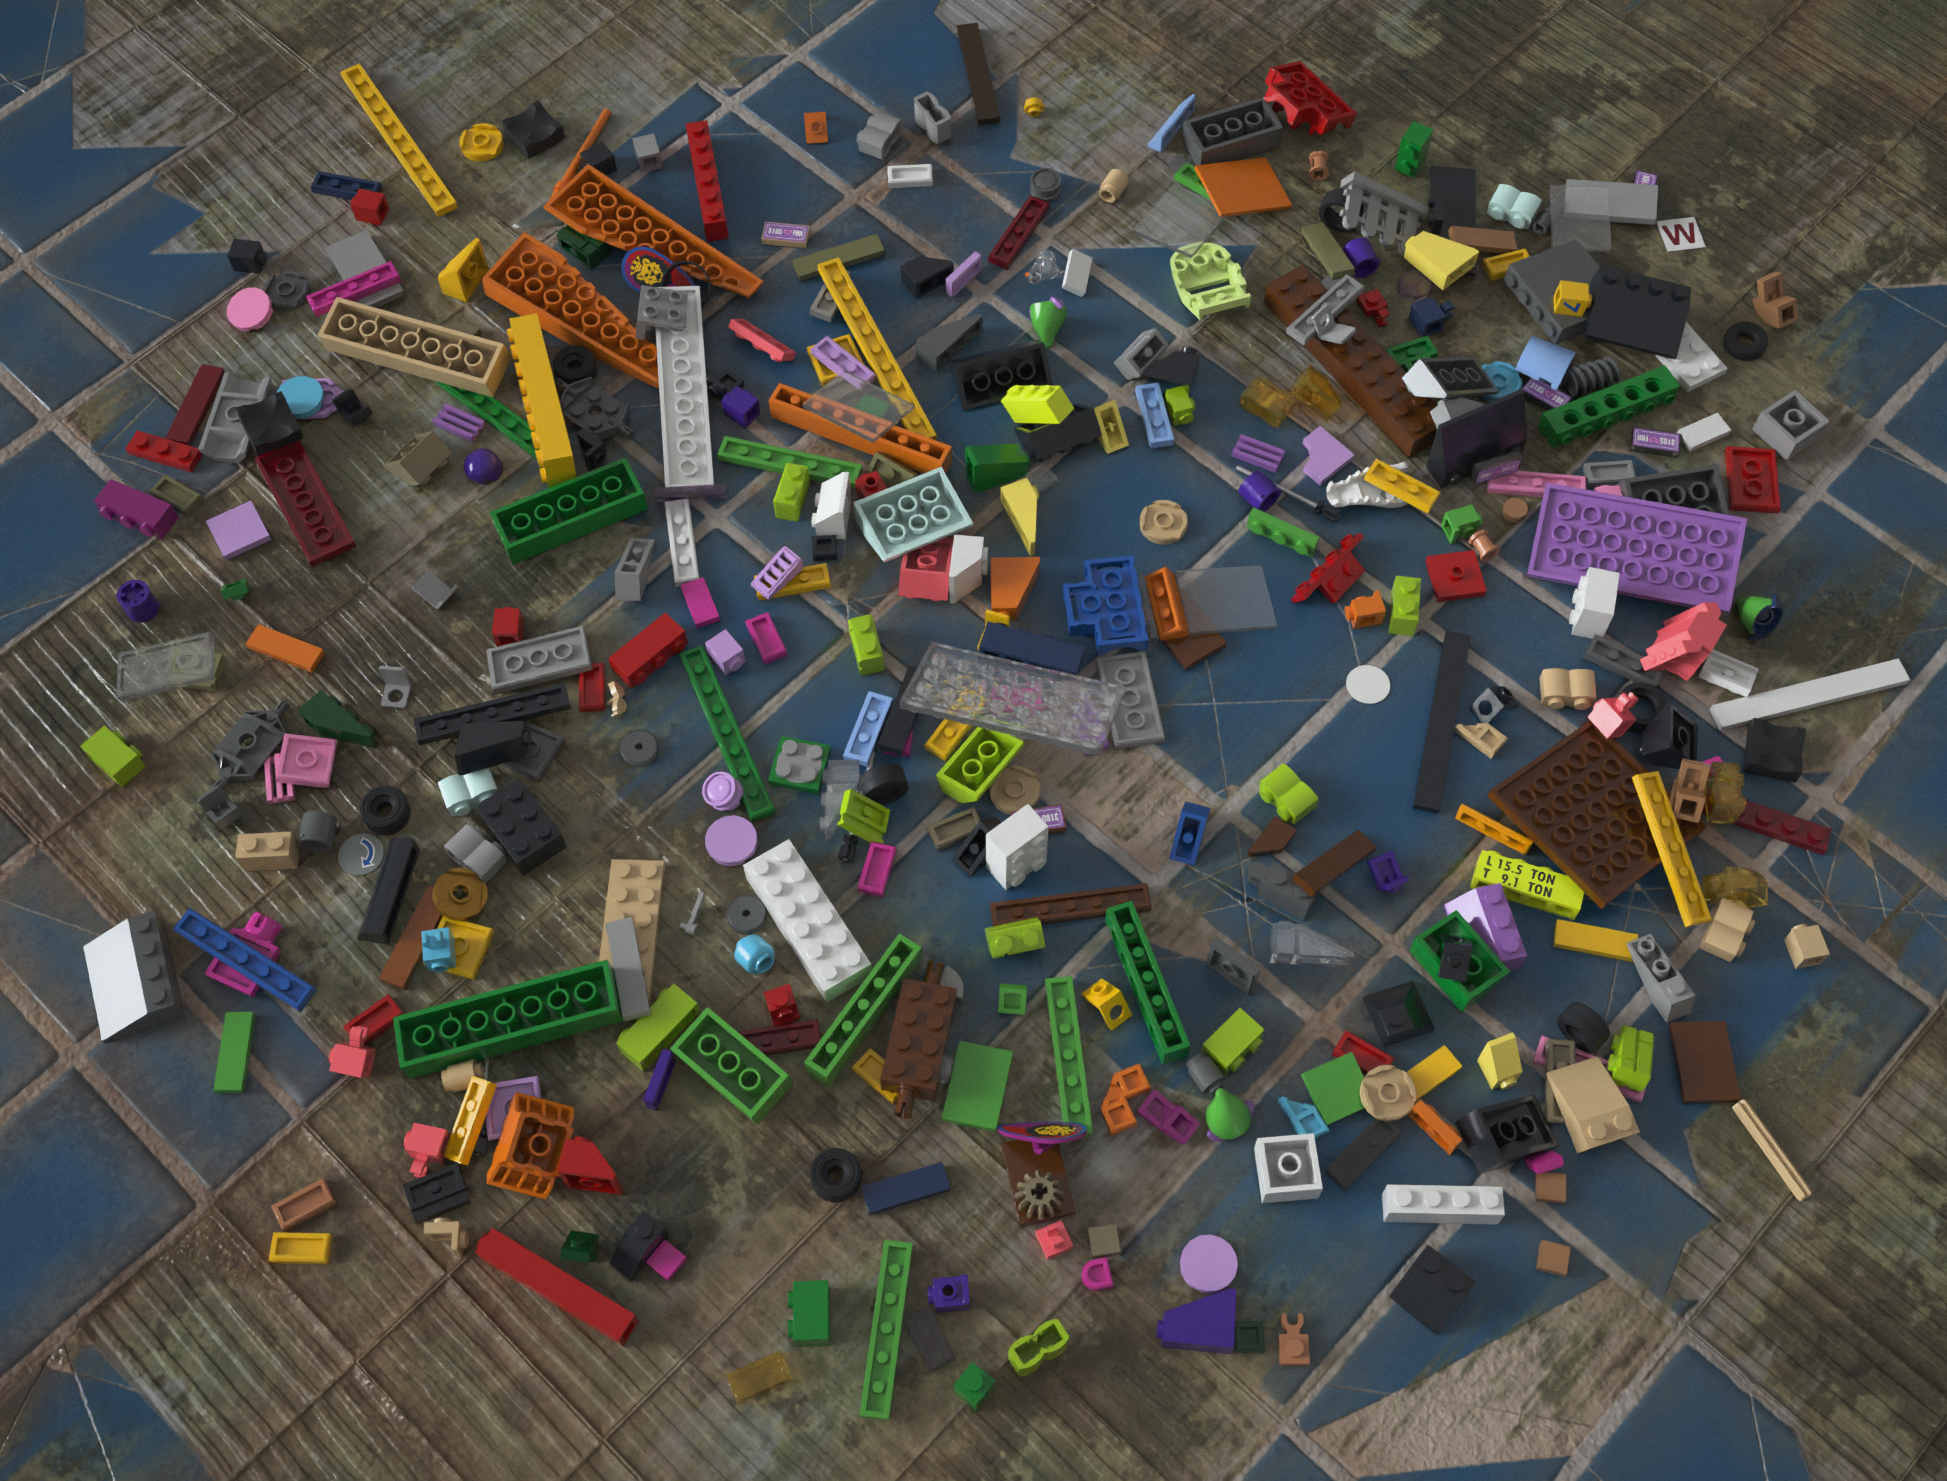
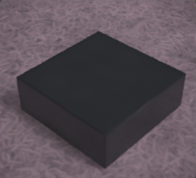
[812,535,838,561]

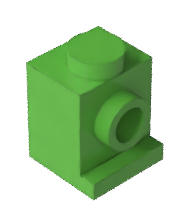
[1441,504,1483,545]

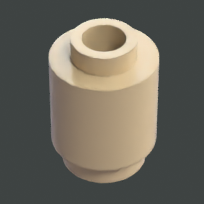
[1099,169,1129,203]
[441,1059,485,1093]

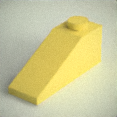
[1000,478,1039,557]

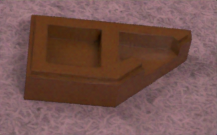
[1247,816,1297,857]

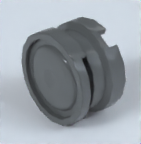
[1030,168,1062,203]

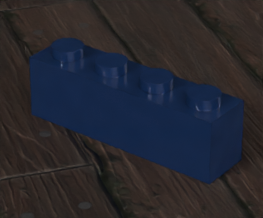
[979,622,1085,685]

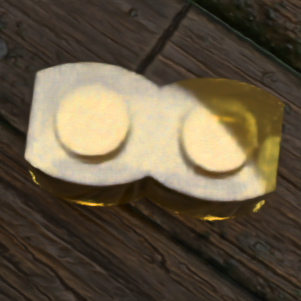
[1239,376,1296,428]

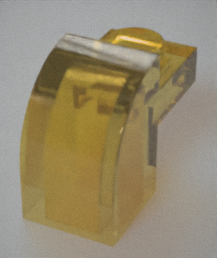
[1703,867,1768,908]

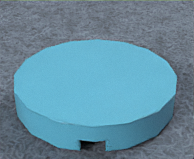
[1480,361,1523,402]
[276,376,325,419]

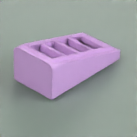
[751,546,803,600]

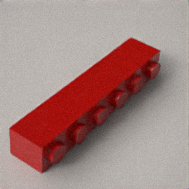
[685,120,729,242]

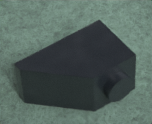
[900,256,954,299]
[952,817,1002,877]
[609,1210,669,1282]

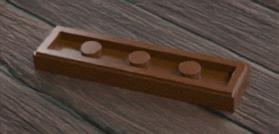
[1292,830,1377,897]

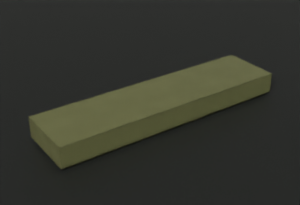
[1302,223,1355,280]
[792,234,885,281]

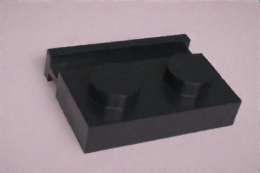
[403,1163,471,1225]

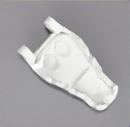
[1326,462,1410,508]

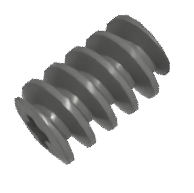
[1565,357,1620,397]

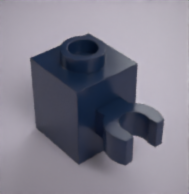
[1408,297,1455,338]

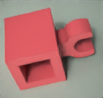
[1588,692,1639,739]
[329,1026,377,1078]
[404,1123,450,1178]

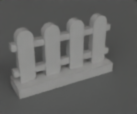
[1340,171,1428,256]

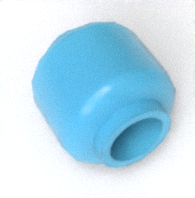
[734,934,775,975]

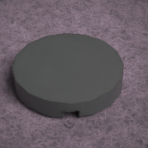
[263,271,311,311]

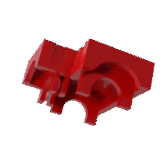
[1264,61,1357,135]

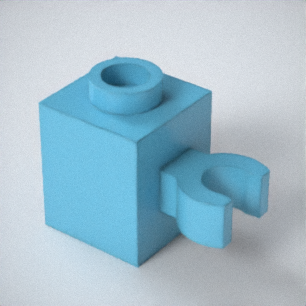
[421,927,456,972]

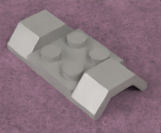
[198,372,272,463]

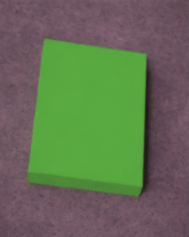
[941,1041,1013,1132]

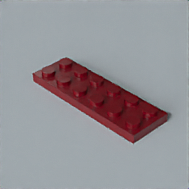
[254,440,357,568]

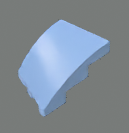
[1515,336,1576,390]

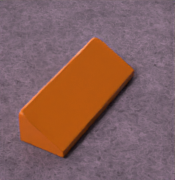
[1144,566,1190,640]

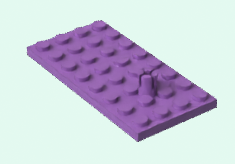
[1527,483,1747,615]

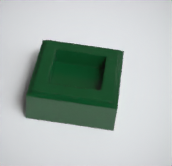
[1234,1321,1265,1353]

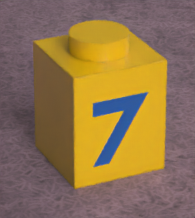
[1554,280,1592,317]

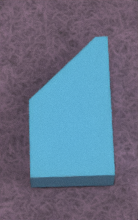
[1278,1096,1329,1140]

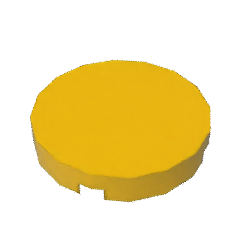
[459,123,504,162]

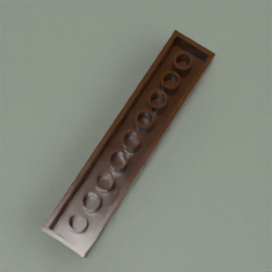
[1264,265,1438,458]

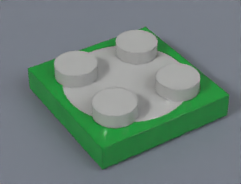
[768,736,831,794]

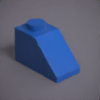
[1169,801,1211,866]

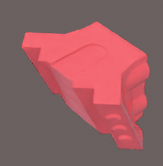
[1640,602,1727,681]

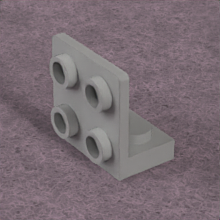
[635,285,688,340]

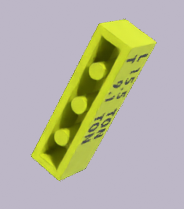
[1470,850,1584,920]

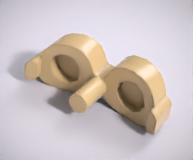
[607,681,627,718]

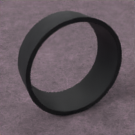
[661,261,711,307]

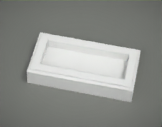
[887,164,933,188]
[1062,249,1092,297]
[1676,413,1731,452]

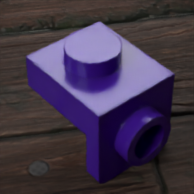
[1366,851,1410,894]

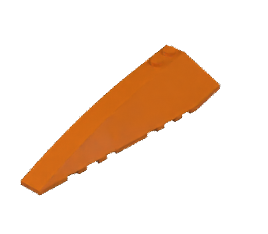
[543,164,764,298]

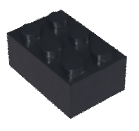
[475,778,567,876]

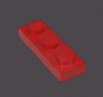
[125,430,203,473]

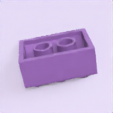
[1444,883,1527,970]

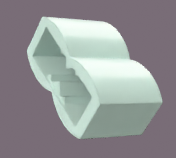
[1487,184,1542,229]
[438,768,499,816]

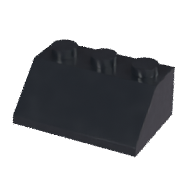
[1014,403,1101,462]

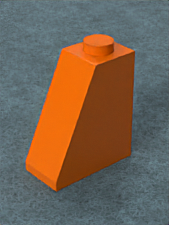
[990,557,1040,621]

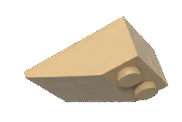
[1546,1056,1640,1154]

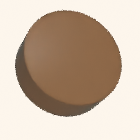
[1502,498,1528,523]

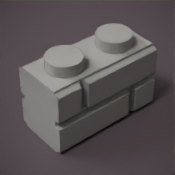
[1114,328,1169,380]

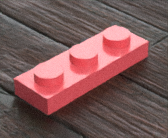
[728,319,796,363]

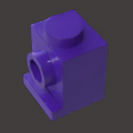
[928,1274,970,1313]

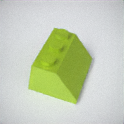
[936,720,1025,803]

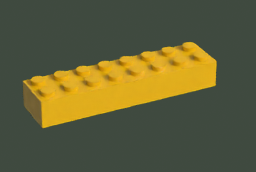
[507,314,576,488]

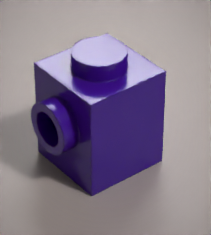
[721,386,760,429]

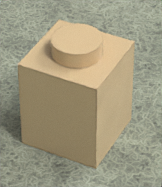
[1784,924,1830,969]

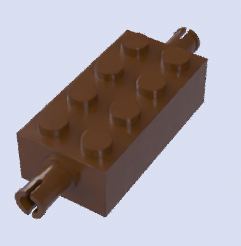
[880,960,957,1119]

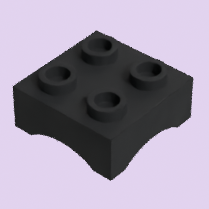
[501,100,565,159]
[236,391,303,456]
[1743,718,1806,783]

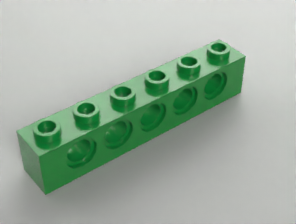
[1538,365,1680,448]
[1105,901,1191,1066]

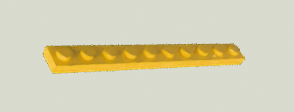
[340,63,458,217]
[818,257,937,440]

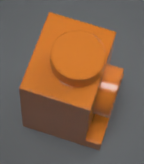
[1345,590,1386,629]

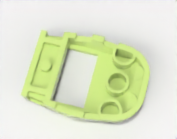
[1170,243,1251,320]

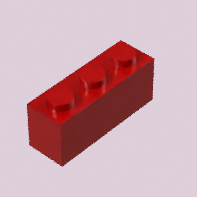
[608,612,688,689]

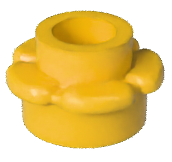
[1024,97,1045,117]

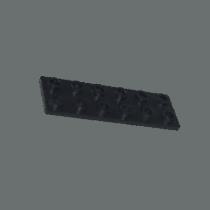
[1427,166,1477,276]

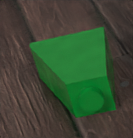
[965,443,1030,493]

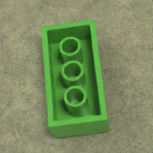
[670,1007,794,1125]

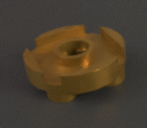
[432,868,488,921]

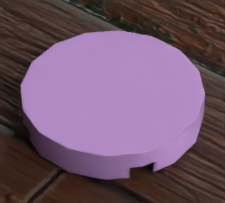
[705,815,758,866]
[1180,1234,1238,1294]

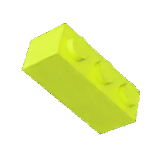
[1001,385,1074,424]

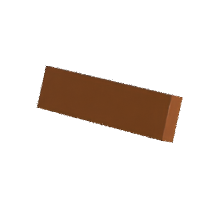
[379,886,443,990]

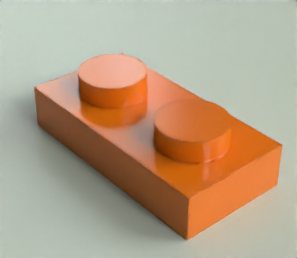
[1408,1100,1462,1155]

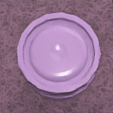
[702,771,744,812]

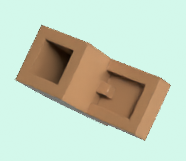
[1753,271,1798,329]
[1670,758,1711,823]

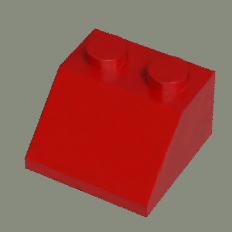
[558,1137,624,1196]

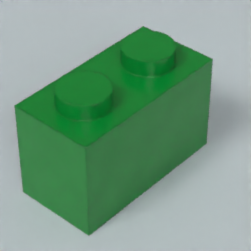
[1394,121,1434,178]
[788,1280,830,1347]

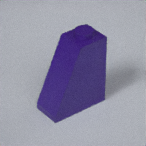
[1156,1288,1236,1354]

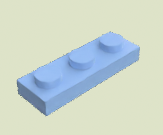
[1135,383,1174,449]
[843,691,893,767]

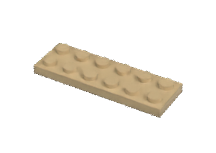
[599,859,665,1004]

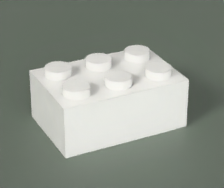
[986,804,1048,890]

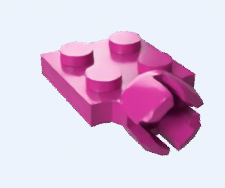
[205,912,282,998]

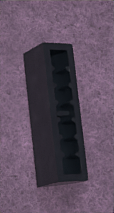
[357,837,420,945]

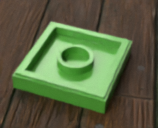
[1301,1052,1364,1125]

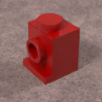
[763,984,800,1025]

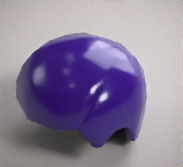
[464,448,503,484]

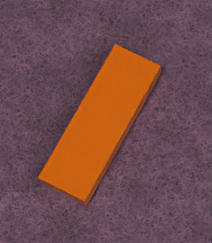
[245,624,325,673]

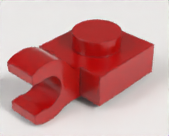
[1356,289,1390,327]

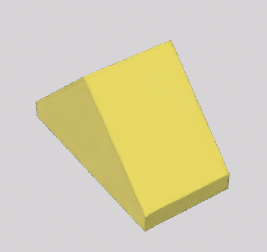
[1094,400,1129,454]

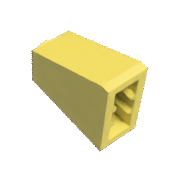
[1403,231,1479,290]

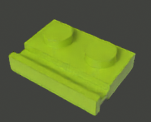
[837,789,890,844]

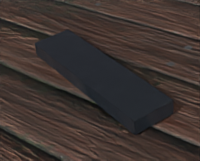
[878,665,933,755]

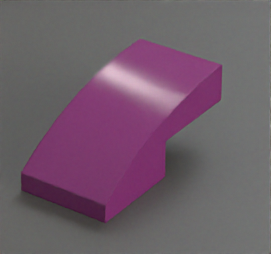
[1136,1089,1201,1145]

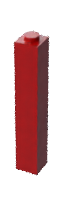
[475,1228,639,1347]

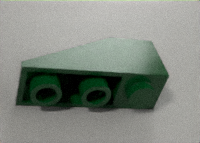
[298,690,378,748]

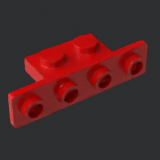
[1291,533,1365,603]

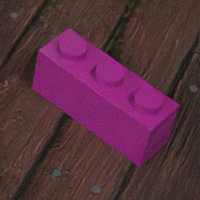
[94,479,179,539]

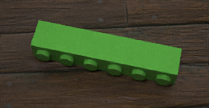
[804,933,922,1088]

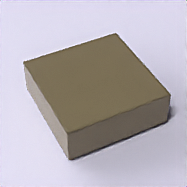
[1088,1224,1121,1258]

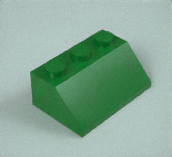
[1409,910,1510,1012]

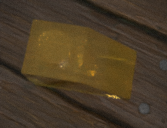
[1290,364,1342,421]

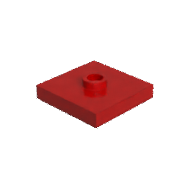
[1425,550,1487,602]

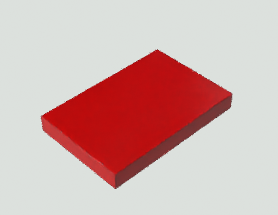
[1725,446,1781,514]

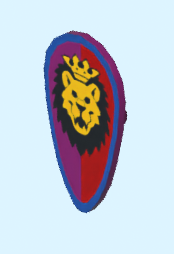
[621,246,696,292]
[997,1122,1087,1154]

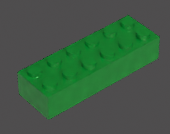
[489,457,648,565]

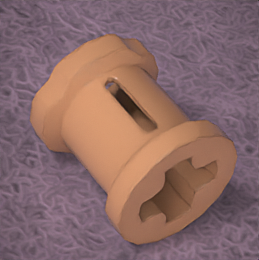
[1309,151,1329,181]
[1468,529,1500,562]

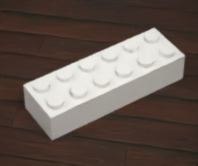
[743,839,872,1003]

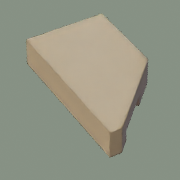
[1454,723,1508,759]

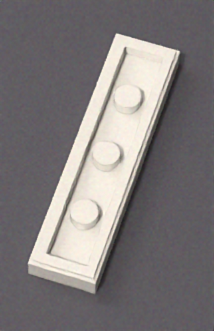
[665,498,699,587]

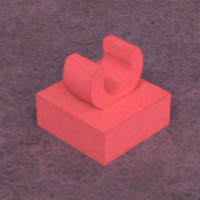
[1035,1220,1073,1260]

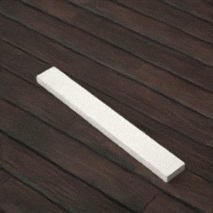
[1709,659,1910,731]

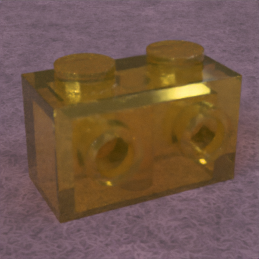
[1705,761,1746,824]

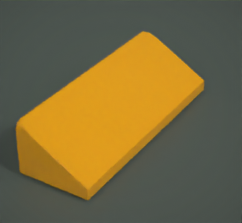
[1455,803,1533,855]

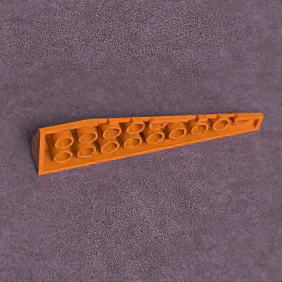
[482,232,659,389]

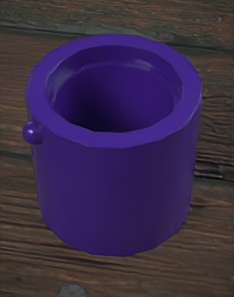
[1343,237,1380,278]
[1238,471,1281,512]
[116,580,160,622]

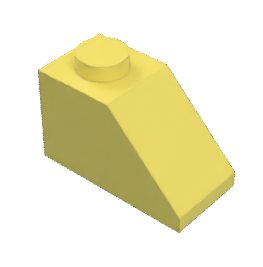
[1477,1033,1523,1090]

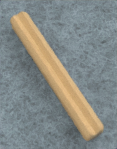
[1733,1099,1813,1201]

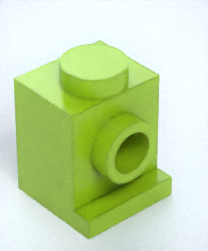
[1164,385,1195,426]

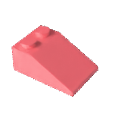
[898,537,954,601]

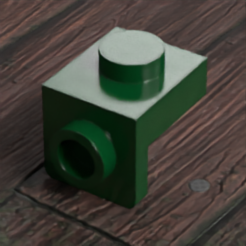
[560,1230,599,1263]

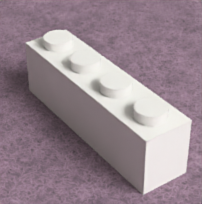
[1382,1185,1505,1224]

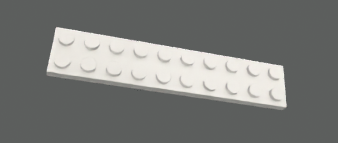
[655,286,714,493]

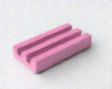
[264,753,295,805]

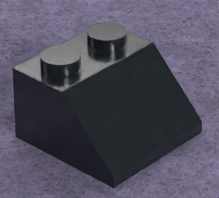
[1389,1245,1476,1335]

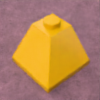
[438,238,489,302]

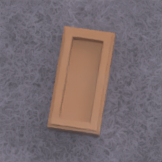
[271,1177,337,1232]

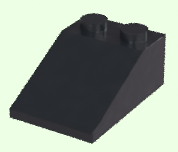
[1455,1094,1559,1174]

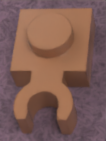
[1278,1313,1310,1366]

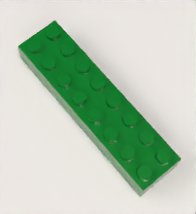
[393,960,624,1079]

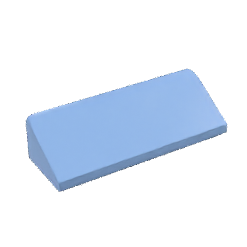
[1148,94,1196,152]

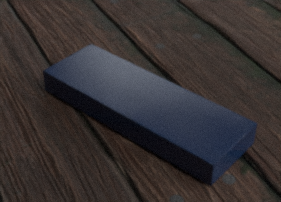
[310,171,383,200]
[861,1162,951,1216]

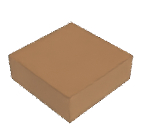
[1535,1172,1566,1204]
[1536,1240,1571,1277]

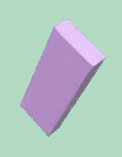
[810,336,877,393]

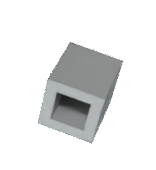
[632,133,663,173]

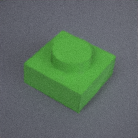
[998,983,1027,1015]

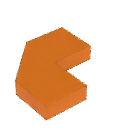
[1100,1063,1151,1136]

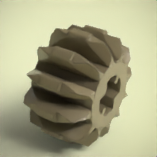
[1015,1170,1064,1221]

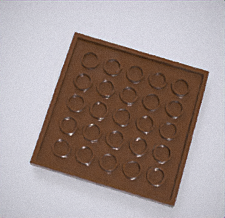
[1487,720,1707,909]

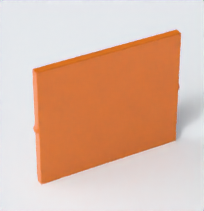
[1194,157,1292,217]

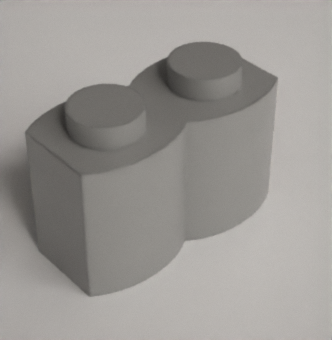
[914,92,951,144]
[856,111,902,159]
[444,824,507,884]

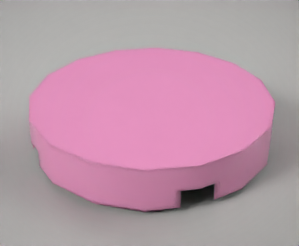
[227,287,273,332]

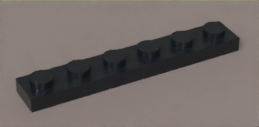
[413,683,571,745]

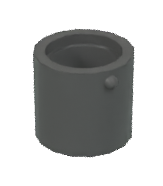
[297,811,337,854]

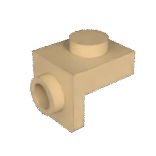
[424,1218,469,1257]

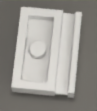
[1698,650,1759,697]

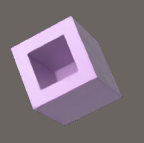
[705,629,746,675]

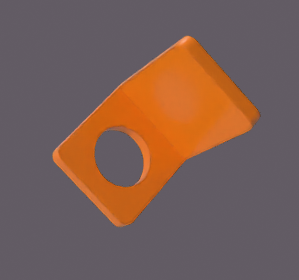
[804,112,828,144]

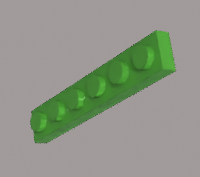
[717,436,862,489]
[1045,976,1093,1137]
[859,1240,913,1421]

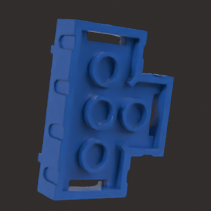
[1063,555,1149,656]

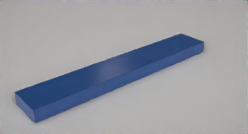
[173,907,317,1012]

